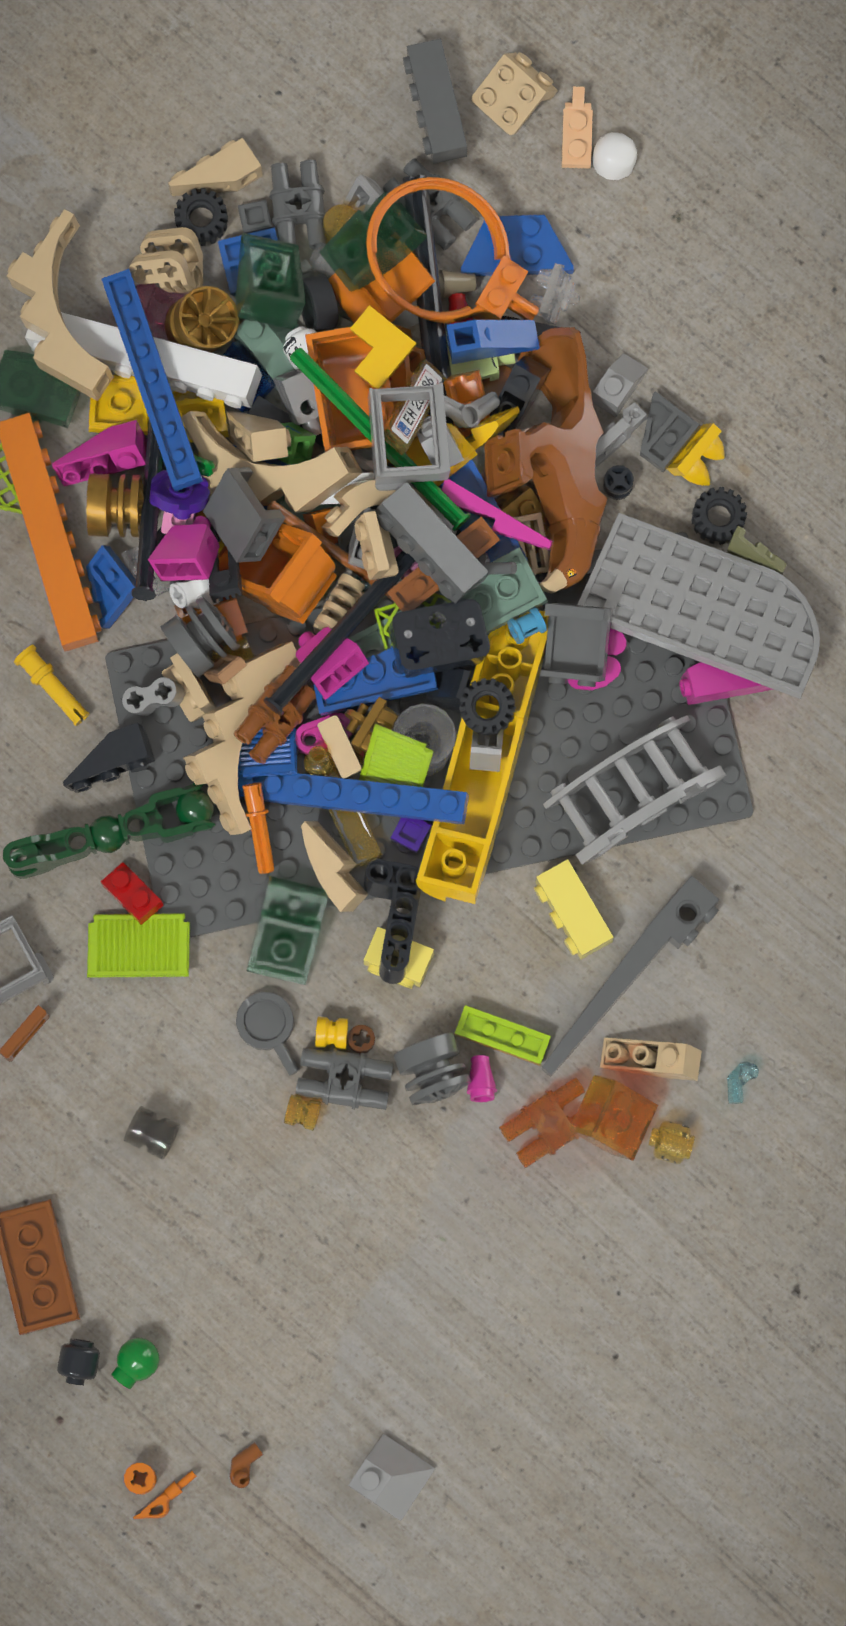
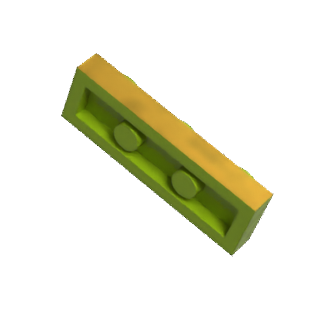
[454,1005,551,1066]

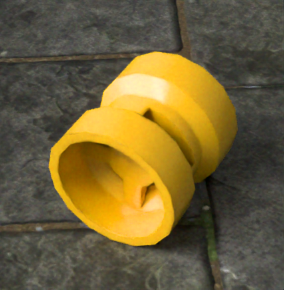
[315,1016,348,1049]

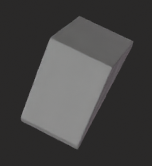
[340,175,387,231]
[470,729,504,772]

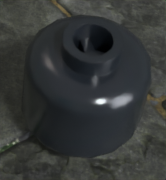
[57,1338,100,1386]

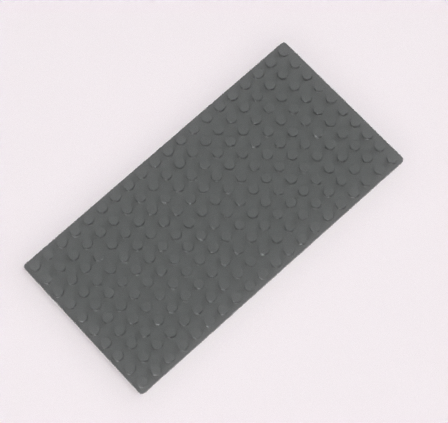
[105,532,753,937]

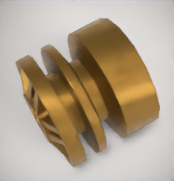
[86,474,144,538]

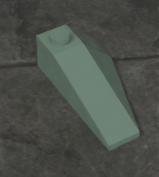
[234,303,319,418]

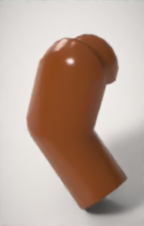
[229,1442,263,1488]

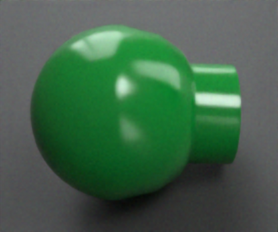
[111,1338,160,1389]

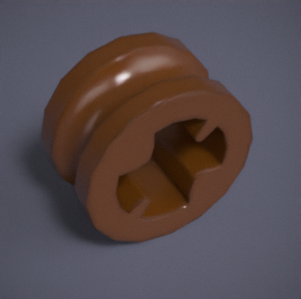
[348,1025,375,1054]

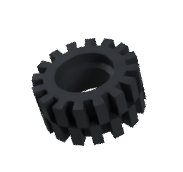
[174,188,228,246]
[691,487,747,545]
[459,678,516,736]

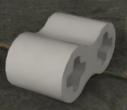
[122,677,185,716]

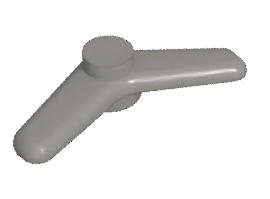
[429,392,500,428]

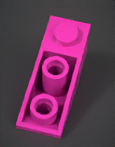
[52,420,147,486]

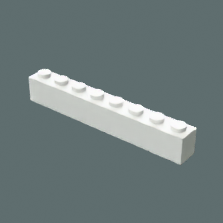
[25,312,262,408]

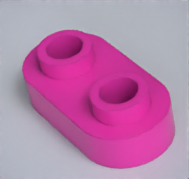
[296,713,353,755]

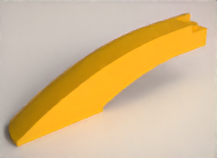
[416,611,549,904]

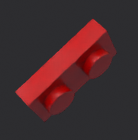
[100,862,164,925]

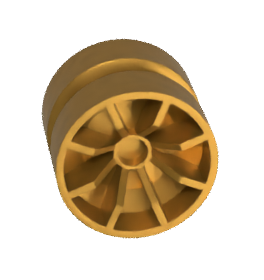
[165,286,239,353]

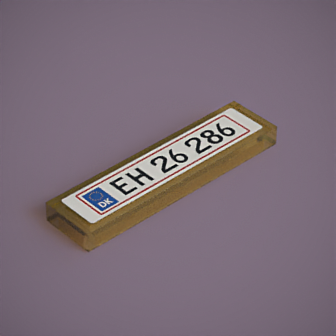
[384,358,446,455]

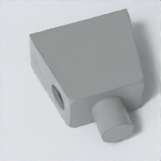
[273,369,322,436]

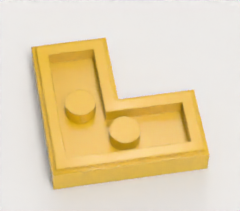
[350,305,416,389]

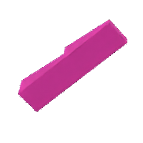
[441,479,553,550]

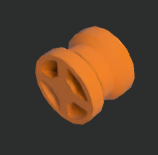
[124,1463,157,1495]

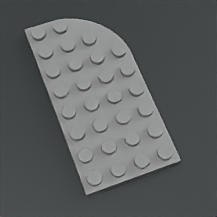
[577,513,820,699]

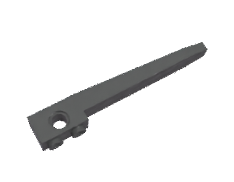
[542,876,719,1077]

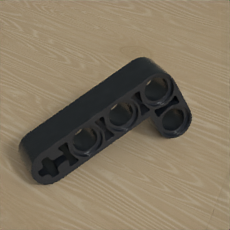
[364,860,421,984]

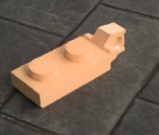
[562,86,593,169]

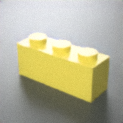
[534,859,614,960]

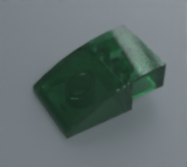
[319,192,428,292]
[0,350,81,428]
[246,876,328,985]

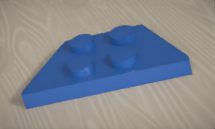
[460,215,574,276]

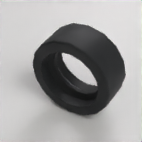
[297,274,339,332]

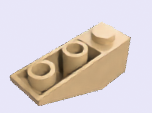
[168,138,263,196]
[600,1038,702,1081]

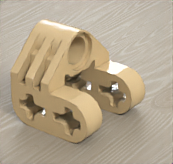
[129,227,203,294]

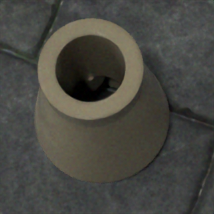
[438,269,476,299]

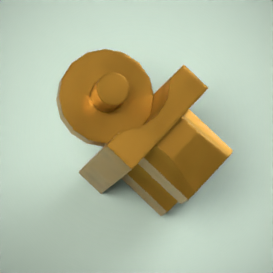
[344,697,399,753]

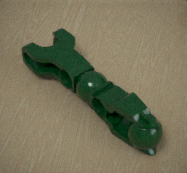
[3,783,216,879]

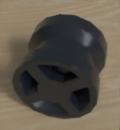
[603,465,634,500]

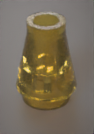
[304,746,334,776]

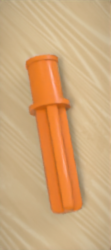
[242,782,274,874]

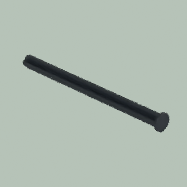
[131,420,163,601]
[263,551,415,716]

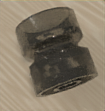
[124,1106,180,1160]

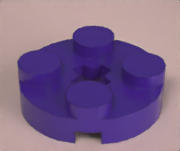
[149,470,210,520]

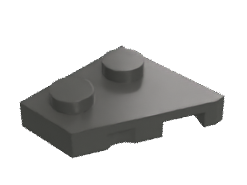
[640,391,700,472]

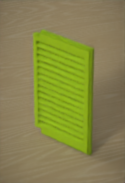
[359,724,433,787]
[87,913,190,978]

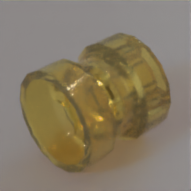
[284,1094,321,1131]

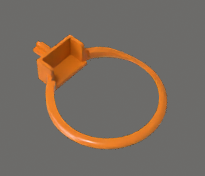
[366,177,539,323]

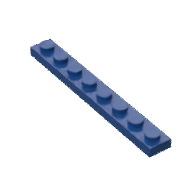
[101,269,203,491]
[238,773,469,825]

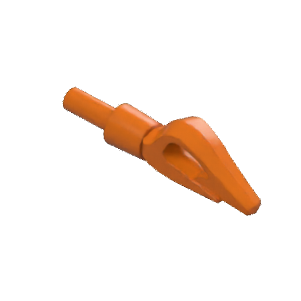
[133,1471,197,1519]

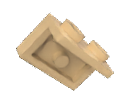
[355,511,399,581]

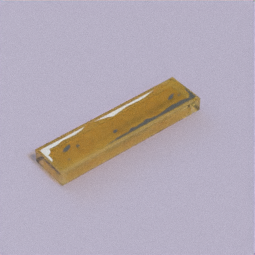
[306,749,382,868]

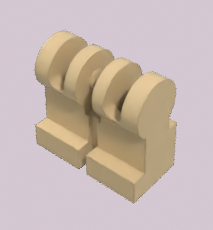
[313,573,365,634]

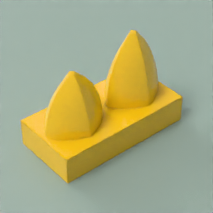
[667,423,725,486]

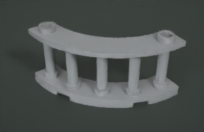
[543,715,726,865]

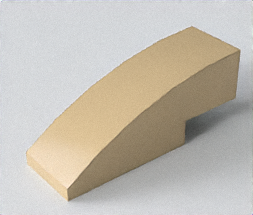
[301,821,368,912]

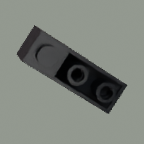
[490,355,551,437]
[63,722,155,793]

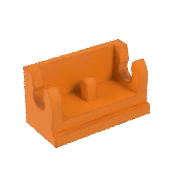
[444,370,490,438]

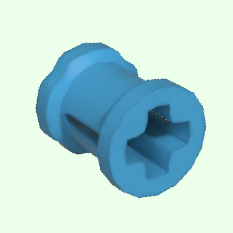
[507,607,547,644]

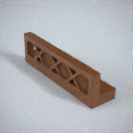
[386,516,500,612]

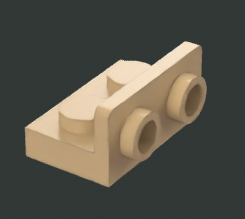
[162,653,217,722]

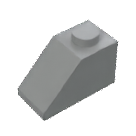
[592,353,648,417]

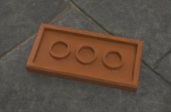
[0,1199,81,1335]

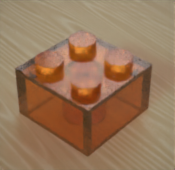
[569,1075,658,1161]

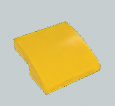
[466,406,520,450]

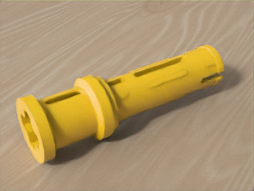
[14,645,90,726]

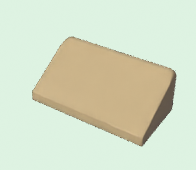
[317,715,362,779]

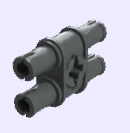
[383,158,477,250]
[269,160,327,252]
[295,1048,394,1110]

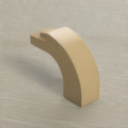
[322,478,432,537]

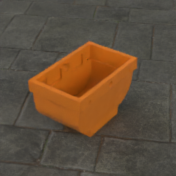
[305,326,400,452]
[219,523,337,624]

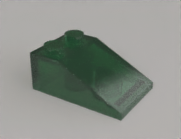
[236,233,306,329]

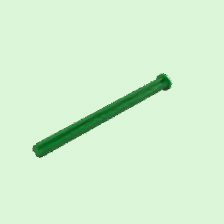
[290,347,471,532]

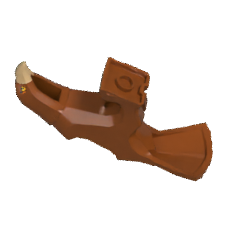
[484,327,607,593]

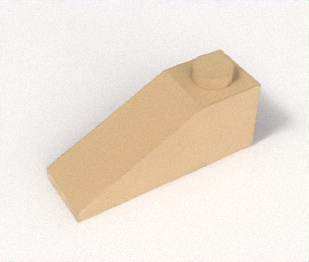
[227,411,291,462]

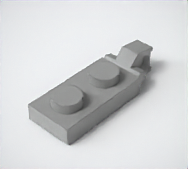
[595,403,647,469]

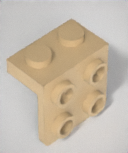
[472,52,558,135]

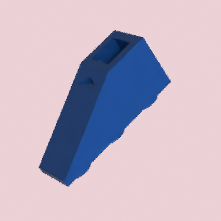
[447,320,540,364]

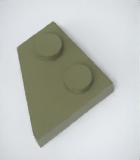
[726,526,787,575]

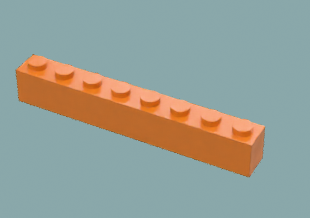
[0,413,102,652]

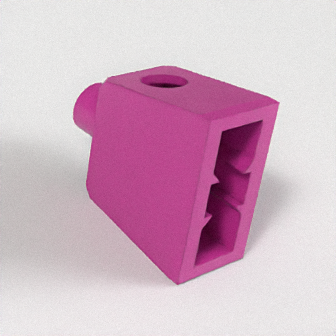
[148,516,219,581]
[295,627,369,700]

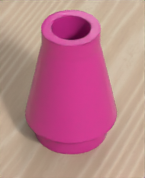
[467,1055,497,1103]

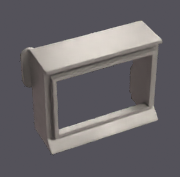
[368,382,451,491]
[0,915,54,1005]

